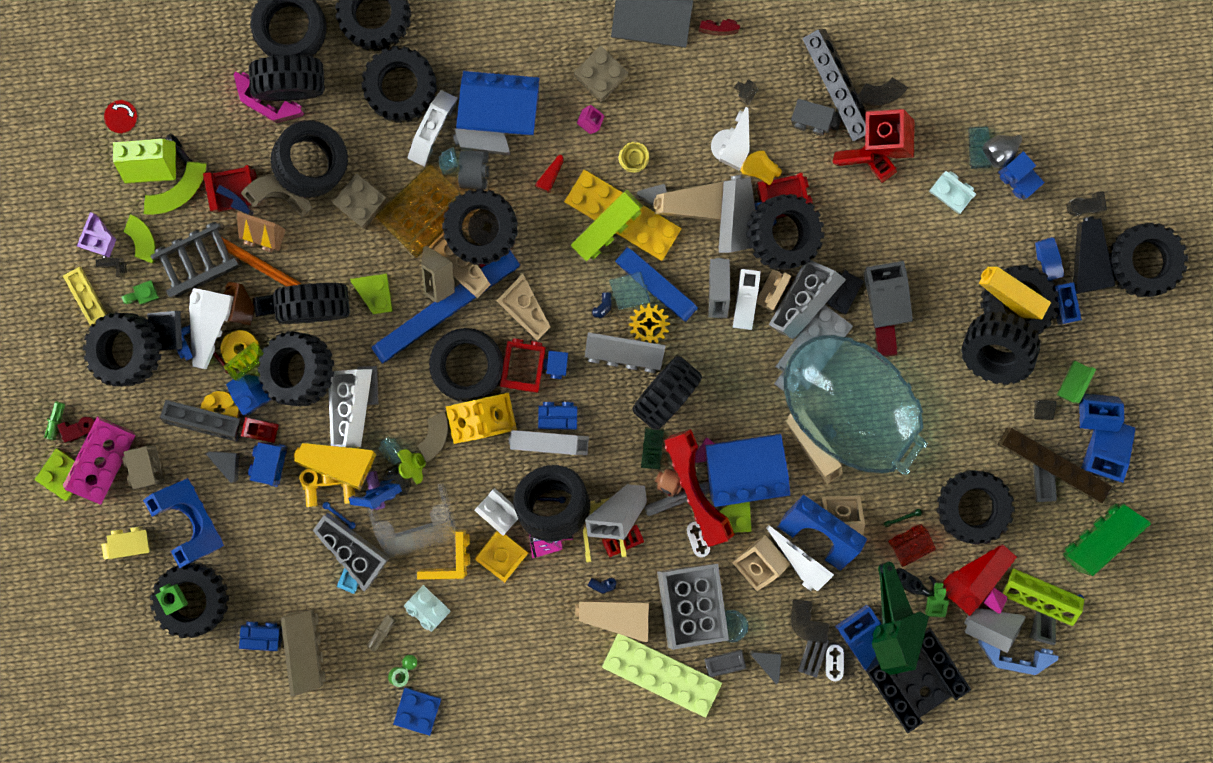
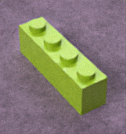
[571,190,643,262]

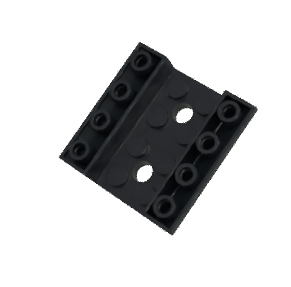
[866,627,971,734]

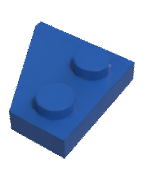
[348,483,402,509]

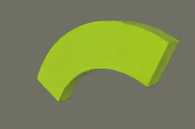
[144,161,207,215]

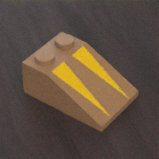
[237,212,286,253]

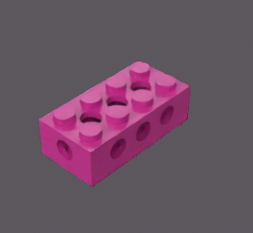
[63,416,136,505]

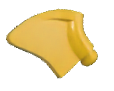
[740,151,782,185]

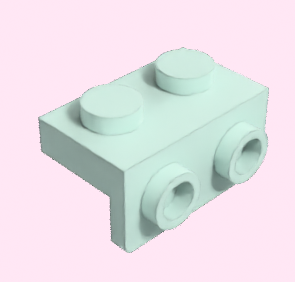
[404,585,451,632]

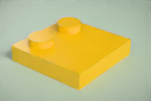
[474,530,528,583]

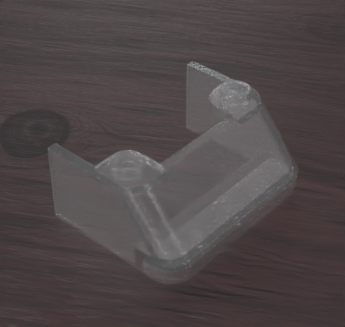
[367,483,457,557]

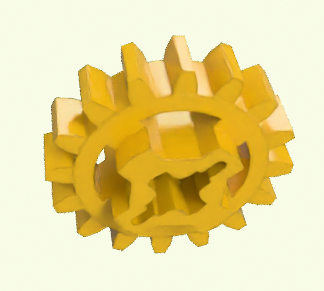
[628,303,670,344]

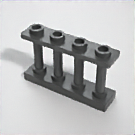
[151,222,243,298]

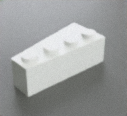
[328,369,372,448]

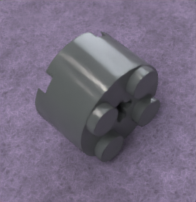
[458,151,490,190]

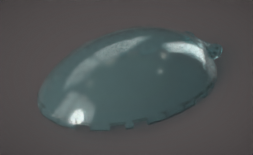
[784,335,928,475]

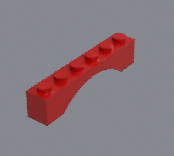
[664,429,735,547]

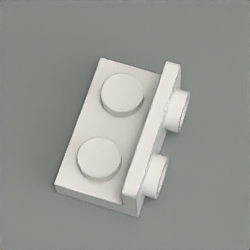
[474,488,518,536]

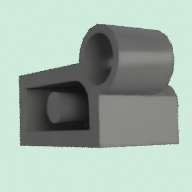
[791,99,842,136]

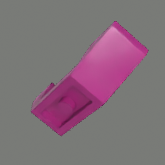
[234,71,305,123]

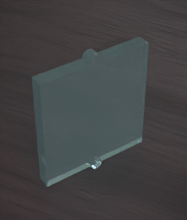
[609,272,650,310]

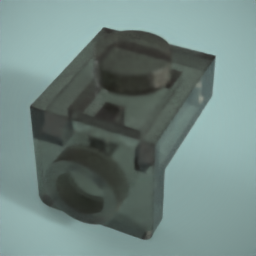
[96,255,127,278]
[382,466,411,496]

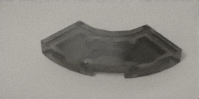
[858,77,908,106]

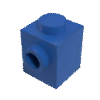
[543,351,569,379]

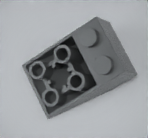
[863,261,913,328]

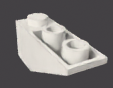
[718,107,749,171]
[733,269,761,330]

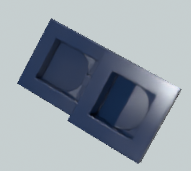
[216,185,253,216]

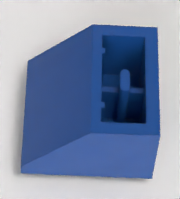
[1079,394,1124,432]

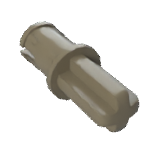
[367,614,397,652]

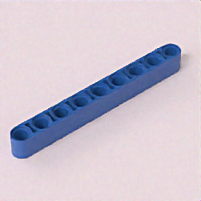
[371,250,521,364]

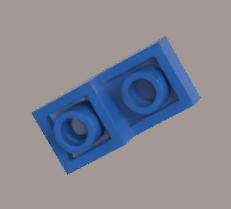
[1035,237,1064,281]

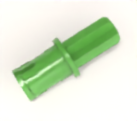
[44,402,65,440]

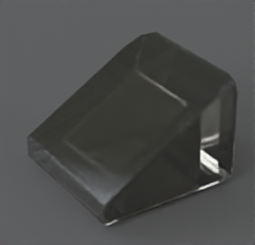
[1034,400,1057,420]

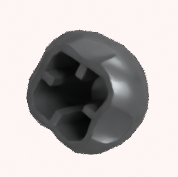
[982,135,1022,168]

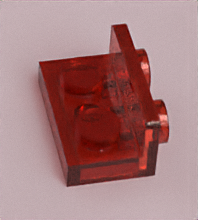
[888,524,936,567]

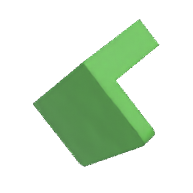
[1057,361,1096,404]

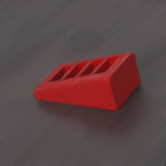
[861,146,897,183]
[535,154,564,193]
[602,524,644,558]

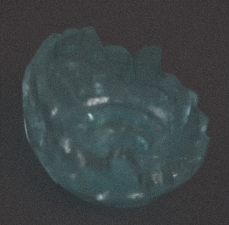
[725,610,748,643]

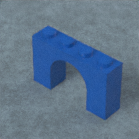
[143,478,224,568]
[777,494,867,571]

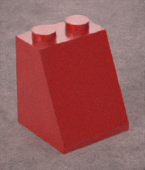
[865,109,915,159]

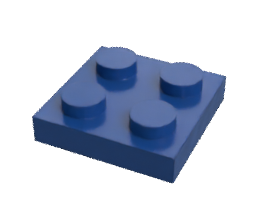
[393,687,442,736]

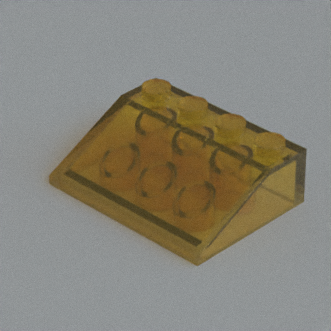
[375,163,462,259]

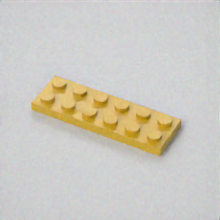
[564,170,682,262]

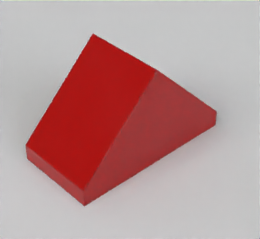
[241,417,279,443]

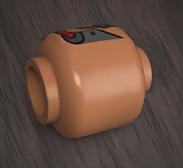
[655,469,682,497]

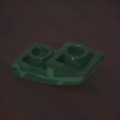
[641,427,664,470]

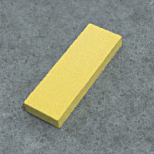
[63,267,107,326]

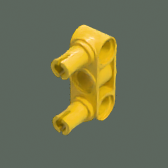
[299,469,355,507]

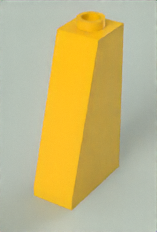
[979,267,1051,319]
[294,443,376,490]

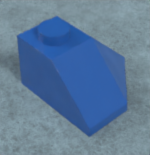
[226,373,272,416]

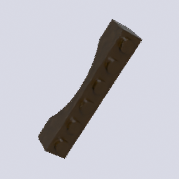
[997,428,1112,503]

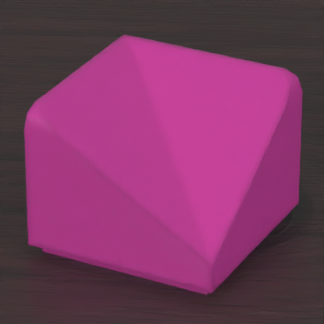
[577,105,605,134]
[984,588,1007,614]

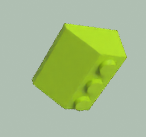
[113,139,176,184]

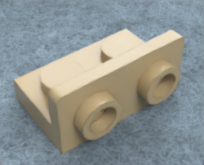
[756,269,791,312]

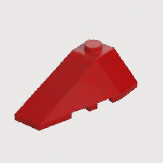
[942,544,1017,616]

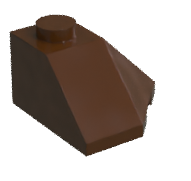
[223,282,254,326]

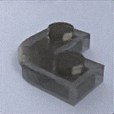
[790,599,829,643]

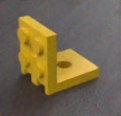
[446,393,517,444]
[417,530,470,580]

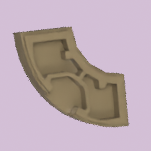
[418,411,448,462]

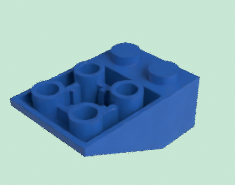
[1081,424,1136,483]
[835,604,881,671]

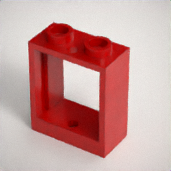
[500,338,546,393]

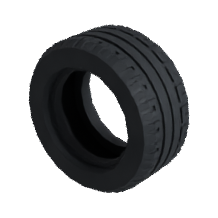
[250,0,327,57]
[270,120,348,198]
[429,328,504,402]
[513,465,591,542]

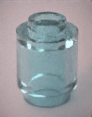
[379,436,403,466]

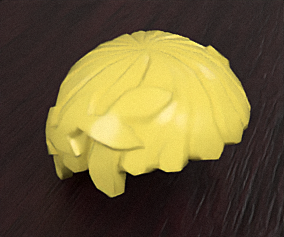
[619,142,649,173]

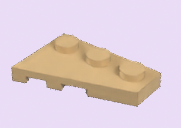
[496,274,551,341]

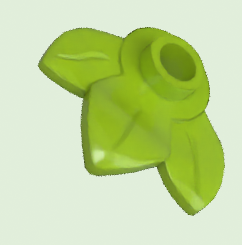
[397,449,426,485]

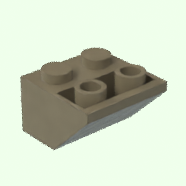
[421,246,455,303]

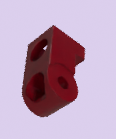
[57,417,96,443]

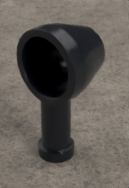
[165,133,193,167]

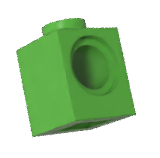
[156,583,188,616]

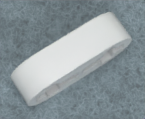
[687,521,710,557]
[825,644,844,681]

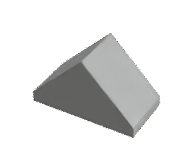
[636,184,667,206]

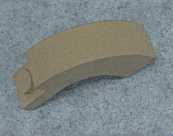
[241,175,312,218]

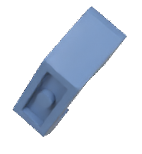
[978,640,1059,675]

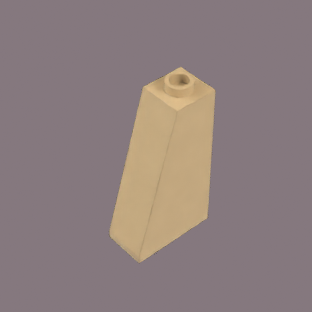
[654,181,724,221]
[786,410,843,484]
[575,600,649,642]

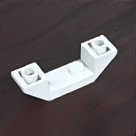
[408,90,458,167]

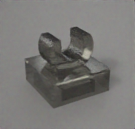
[734,79,759,105]

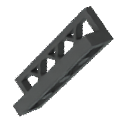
[160,400,241,442]

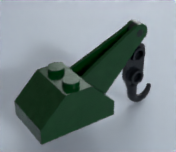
[872,562,937,675]

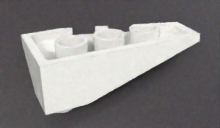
[766,525,834,591]

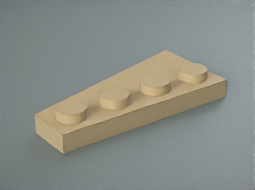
[428,230,491,299]

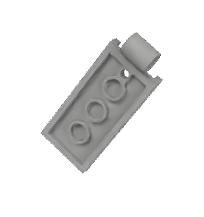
[774,305,853,395]

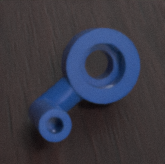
[177,325,193,361]

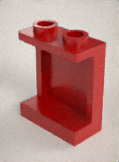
[203,165,259,213]
[756,173,813,219]

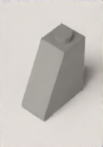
[453,128,511,155]
[708,258,730,318]
[964,608,1026,653]

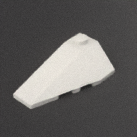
[189,288,234,369]

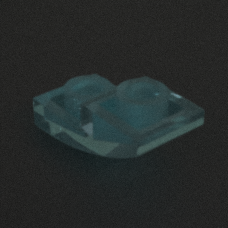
[968,127,991,169]
[438,147,458,175]

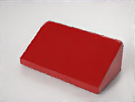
[832,148,874,166]

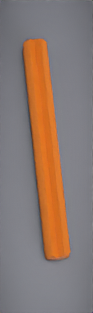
[215,237,301,287]

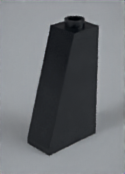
[1073,216,1115,294]

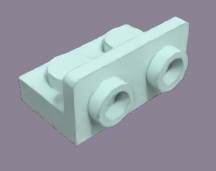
[929,171,976,214]

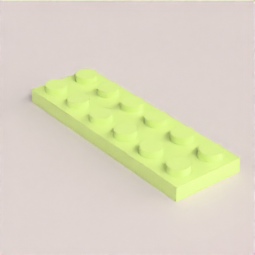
[602,634,722,718]

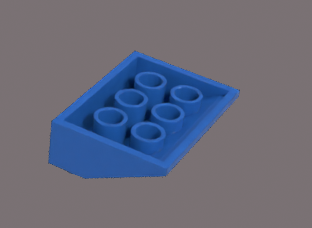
[456,71,540,135]
[705,434,790,507]

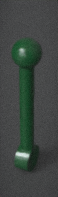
[884,509,922,527]

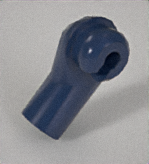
[592,292,611,318]
[587,578,617,594]

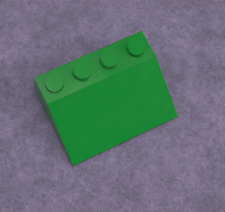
[1062,504,1151,576]

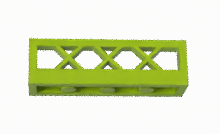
[1002,568,1085,626]

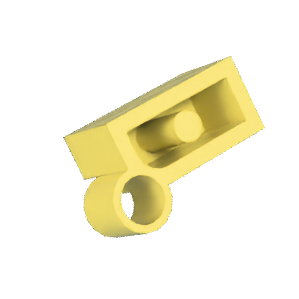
[101,526,150,559]

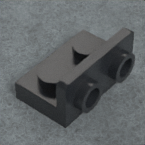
[825,269,864,315]

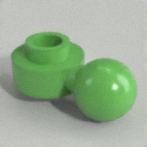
[388,655,418,687]

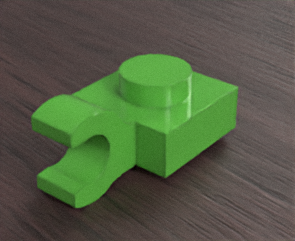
[121,280,159,305]
[925,583,949,617]

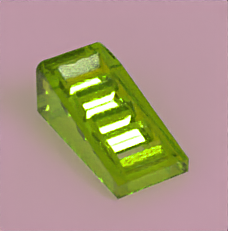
[223,342,264,381]

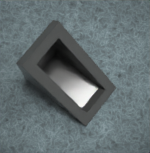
[206,451,240,483]
[1029,611,1056,645]
[750,650,781,684]

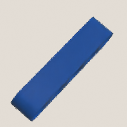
[615,247,698,322]

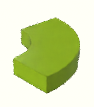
[124,214,156,264]

